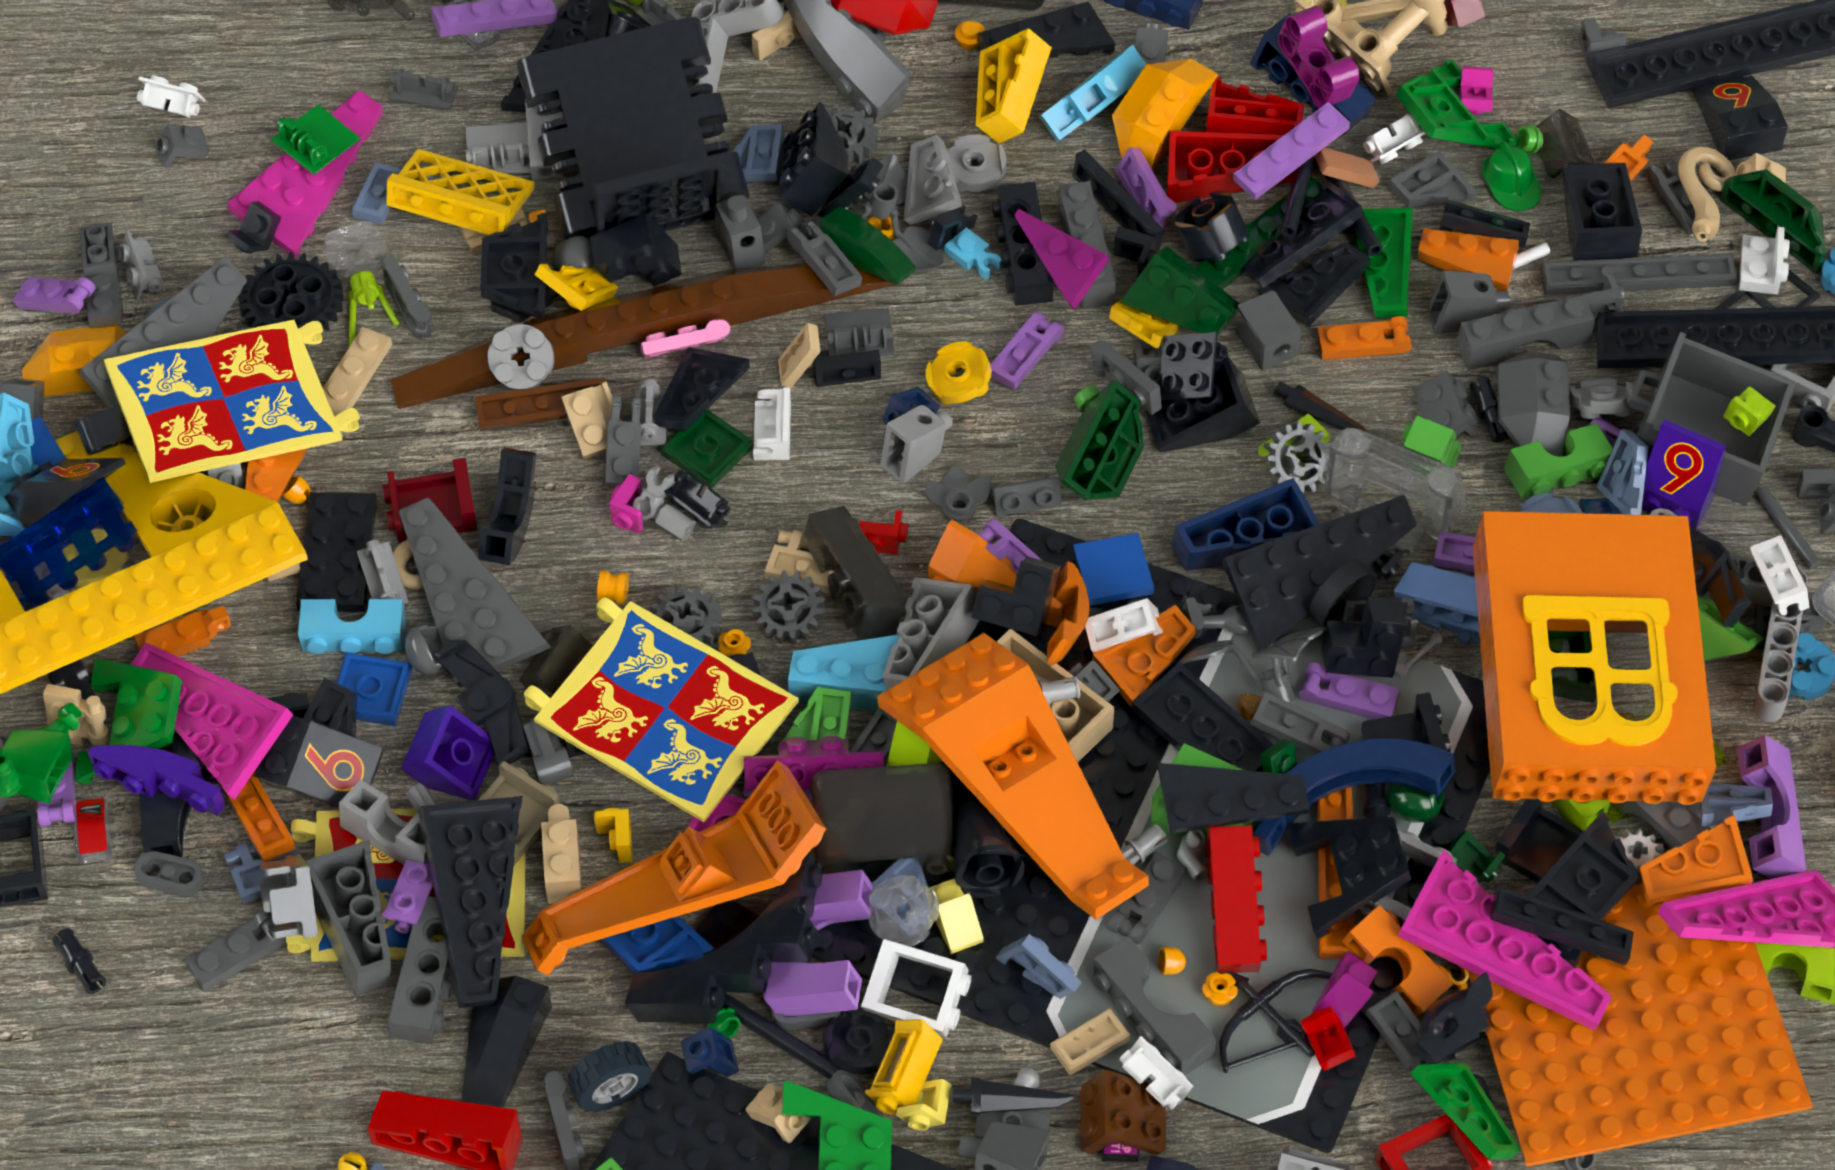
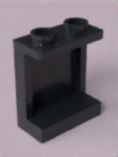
[1495,799,1584,883]

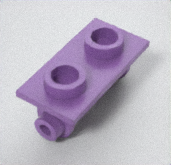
[383,860,433,934]

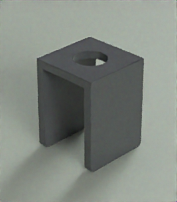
[1236,291,1302,371]

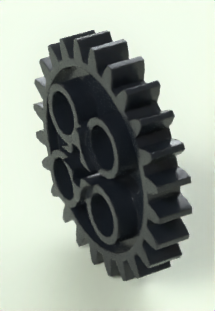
[238,252,344,331]

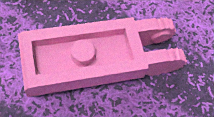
[640,319,731,359]

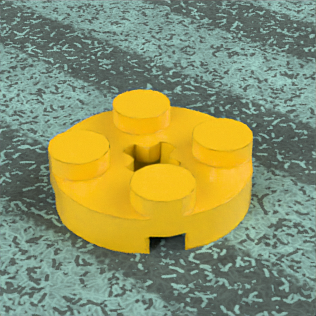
[925,341,992,405]

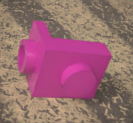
[1459,66,1494,114]
[609,474,643,533]

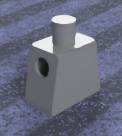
[880,405,953,484]

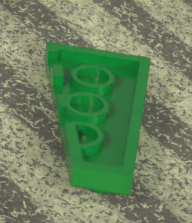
[1352,208,1413,318]

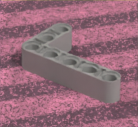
[687,0,784,93]
[1708,554,1808,722]

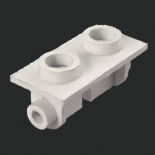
[137,75,206,118]
[1363,114,1426,165]
[1119,1036,1193,1110]

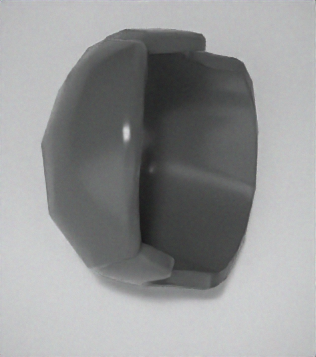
[553,236,594,272]
[405,624,448,676]

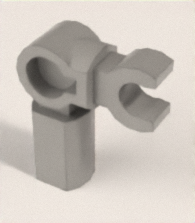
[633,465,696,540]

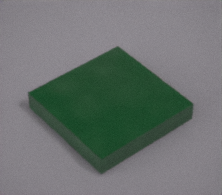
[661,410,754,489]

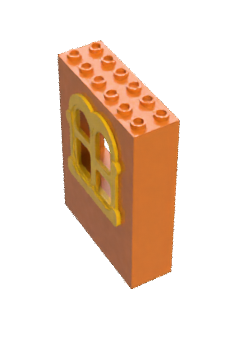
[1473,511,1716,805]

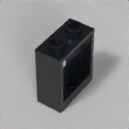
[0,810,49,907]

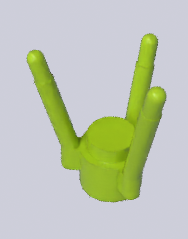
[347,271,399,347]

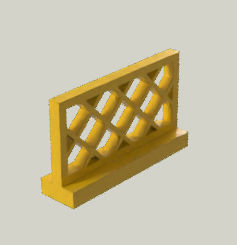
[387,149,534,235]

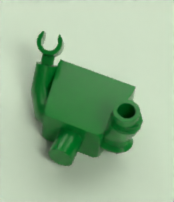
[0,703,82,803]

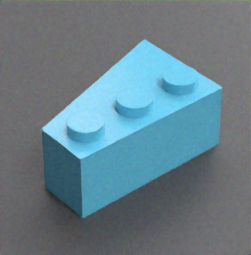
[788,635,899,712]

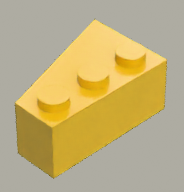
[975,28,1051,144]

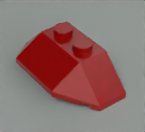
[830,0,938,35]

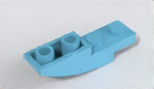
[1039,45,1146,141]

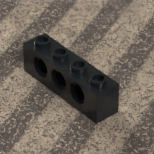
[992,182,1054,306]

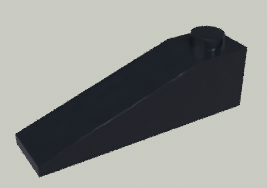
[461,975,552,1107]

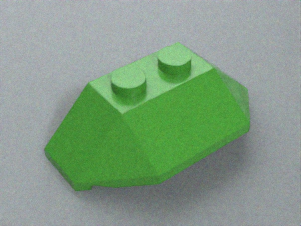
[1697,595,1764,660]

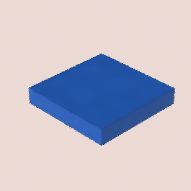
[1073,533,1154,606]
[337,652,413,726]

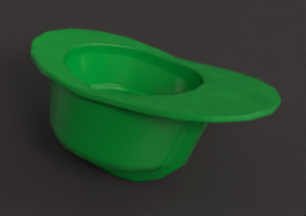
[1481,142,1542,212]

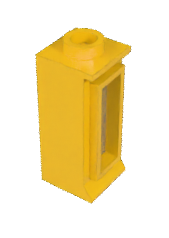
[865,1019,943,1115]

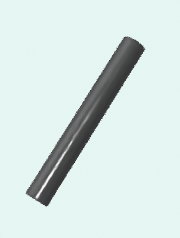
[1756,487,1821,570]

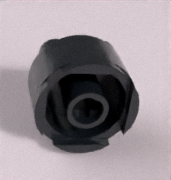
[1175,191,1249,262]

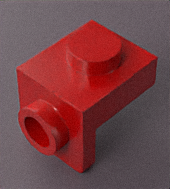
[858,510,909,555]
[1300,1006,1356,1071]

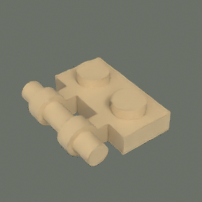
[765,530,845,594]
[43,684,109,747]

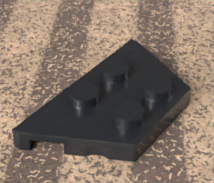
[480,213,548,319]
[1527,812,1640,921]

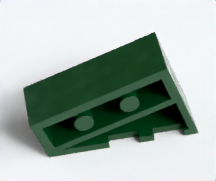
[1120,246,1240,334]
[1548,631,1596,703]

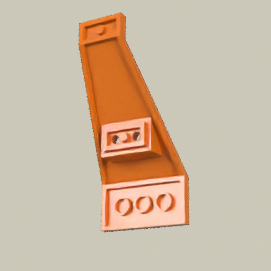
[877,633,1149,919]
[522,760,826,976]

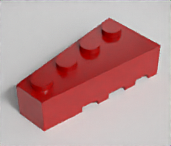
[1167,131,1295,203]
[1205,825,1267,974]
[367,1090,523,1170]

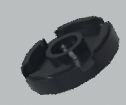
[823,1010,894,1074]

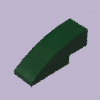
[820,206,916,285]

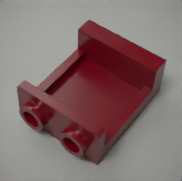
[382,458,477,543]

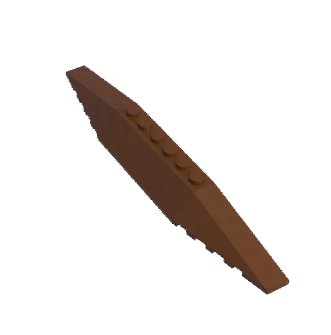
[391,263,895,409]

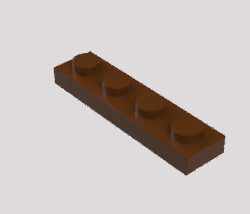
[475,377,605,431]

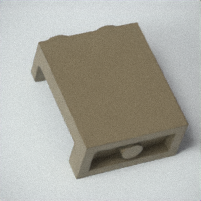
[479,761,559,865]

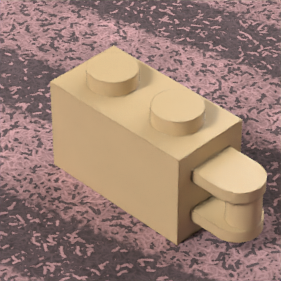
[541,804,582,904]

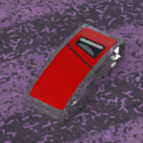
[73,795,113,864]

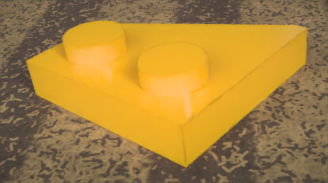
[534,264,619,311]
[1109,298,1180,349]

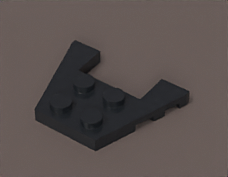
[1288,817,1412,939]

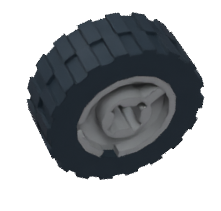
[567,1041,652,1112]

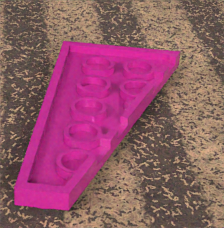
[227,90,383,259]
[130,642,293,800]
[1398,849,1612,1031]
[1658,870,1835,948]

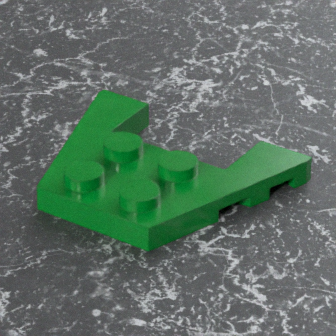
[1396,59,1520,149]
[74,658,182,785]
[781,1081,892,1170]

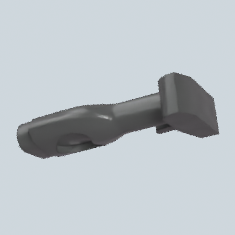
[1183,597,1251,639]

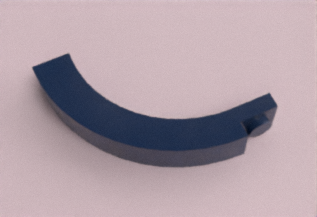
[1253,738,1456,856]

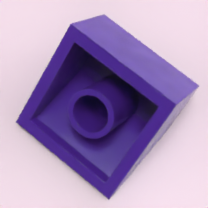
[401,705,495,800]

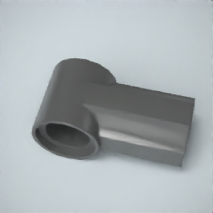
[523,718,573,784]

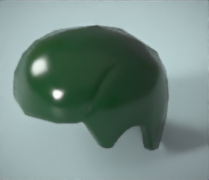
[1388,785,1445,823]

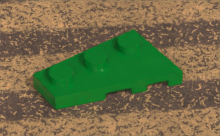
[1410,1063,1521,1160]

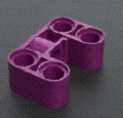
[1278,6,1359,108]

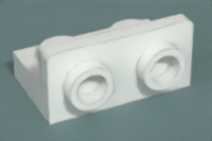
[1739,227,1790,295]

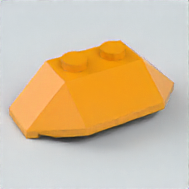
[1112,59,1218,171]
[22,324,127,397]

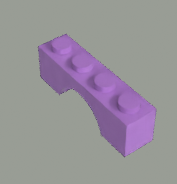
[1737,735,1807,879]

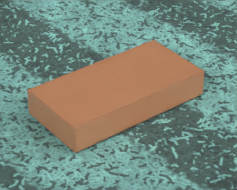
[1314,148,1380,188]

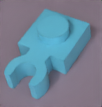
[944,227,1002,280]

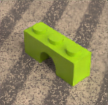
[1755,942,1835,1005]

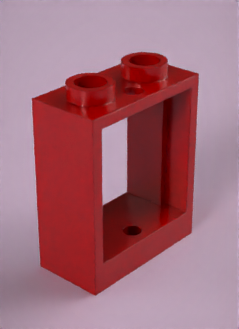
[1375,1114,1493,1170]

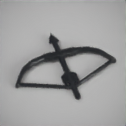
[1219,969,1332,1073]

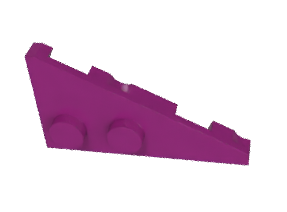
[1014,209,1110,310]

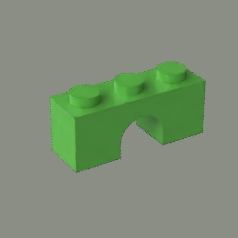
[1401,415,1462,478]
[1504,423,1613,499]

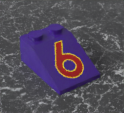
[1642,419,1726,530]

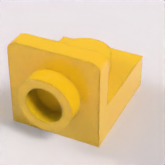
[594,807,633,863]

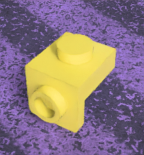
[896,1079,952,1131]

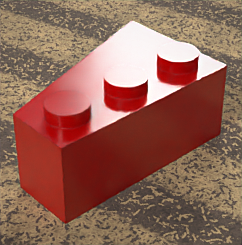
[1206,76,1304,135]

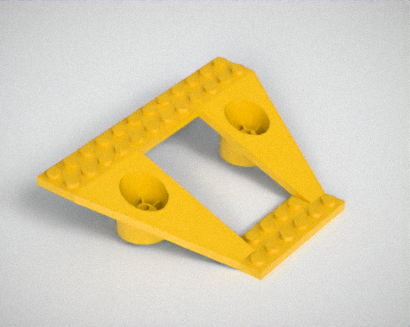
[0,431,308,694]

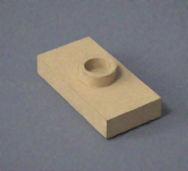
[752,11,801,61]
[778,323,820,388]
[1050,1008,1130,1076]

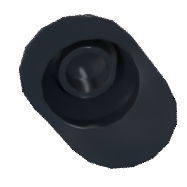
[607,0,650,36]

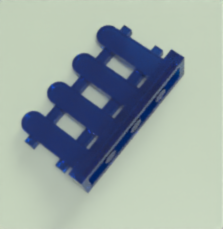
[0,478,138,608]

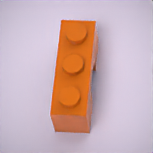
[1342,905,1454,1018]

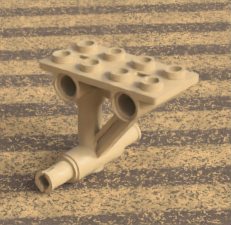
[1293,0,1448,96]

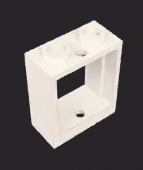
[861,939,971,1038]

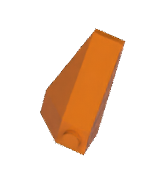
[928,519,1062,627]

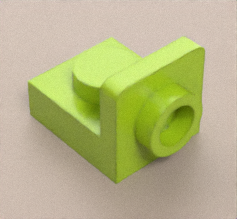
[1723,386,1776,436]

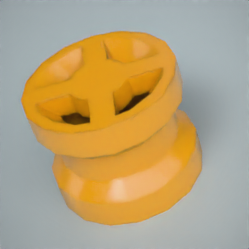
[597,570,629,606]

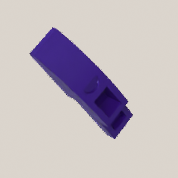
[88,745,225,816]

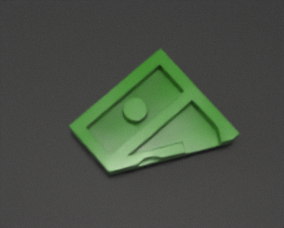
[777,687,852,753]

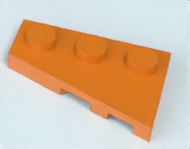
[1418,228,1519,291]
[244,448,308,502]
[1093,605,1196,708]
[1639,815,1753,905]

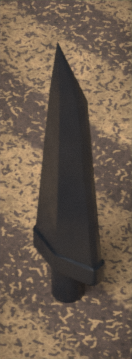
[1274,381,1374,443]
[952,1078,1078,1115]

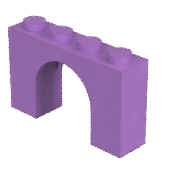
[763,870,876,1017]

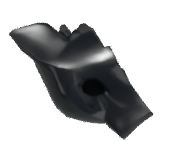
[1414,972,1493,1064]

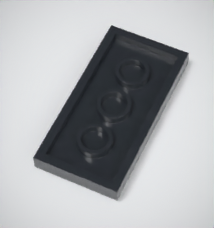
[296,492,378,612]
[1131,662,1274,772]

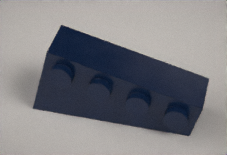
[1171,478,1320,571]

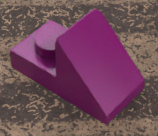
[1312,951,1377,1027]

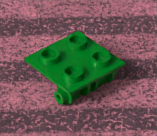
[271,104,360,175]

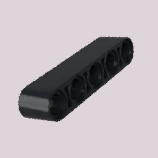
[75,405,133,455]

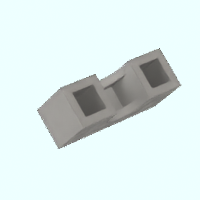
[339,779,429,865]

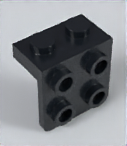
[1361,692,1451,753]

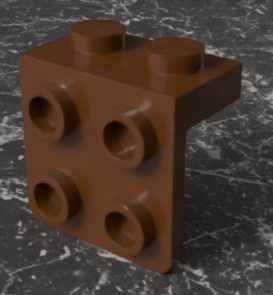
[1079,1069,1166,1155]

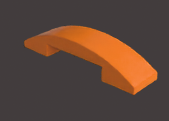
[1046,561,1089,666]

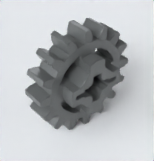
[826,105,878,167]
[1262,422,1334,494]
[752,571,826,644]
[651,585,722,646]

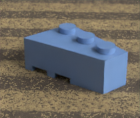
[1394,562,1480,645]

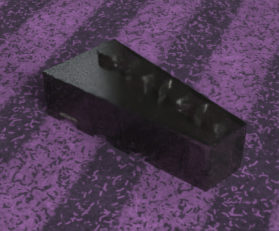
[804,506,906,641]

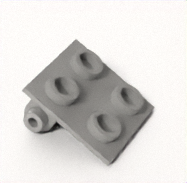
[466,122,531,175]

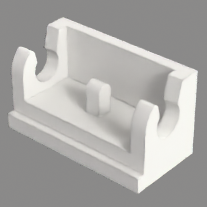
[753,387,791,460]
[1749,535,1810,615]
[1085,598,1163,652]

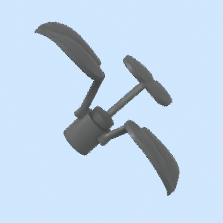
[801,154,943,272]
[1177,627,1326,702]

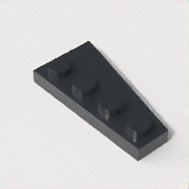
[977,1,1116,58]
[1243,180,1365,288]
[1158,763,1310,834]

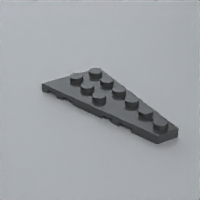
[79,256,247,408]
[399,497,552,688]

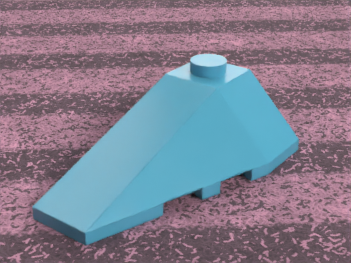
[0,393,42,538]

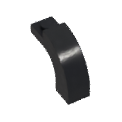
[478,448,537,565]

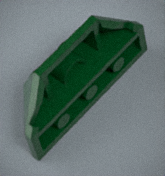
[1720,169,1826,274]
[1055,380,1144,501]

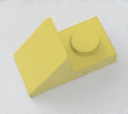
[928,878,984,954]

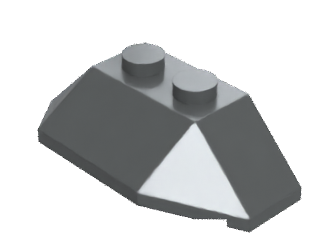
[1497,350,1570,457]

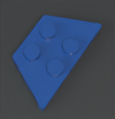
[599,916,715,973]

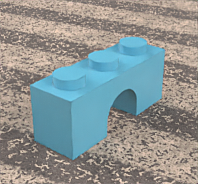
[298,599,406,654]

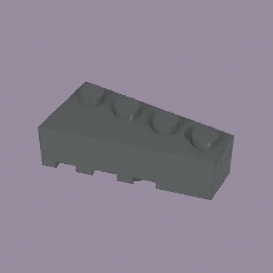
[305,840,391,997]

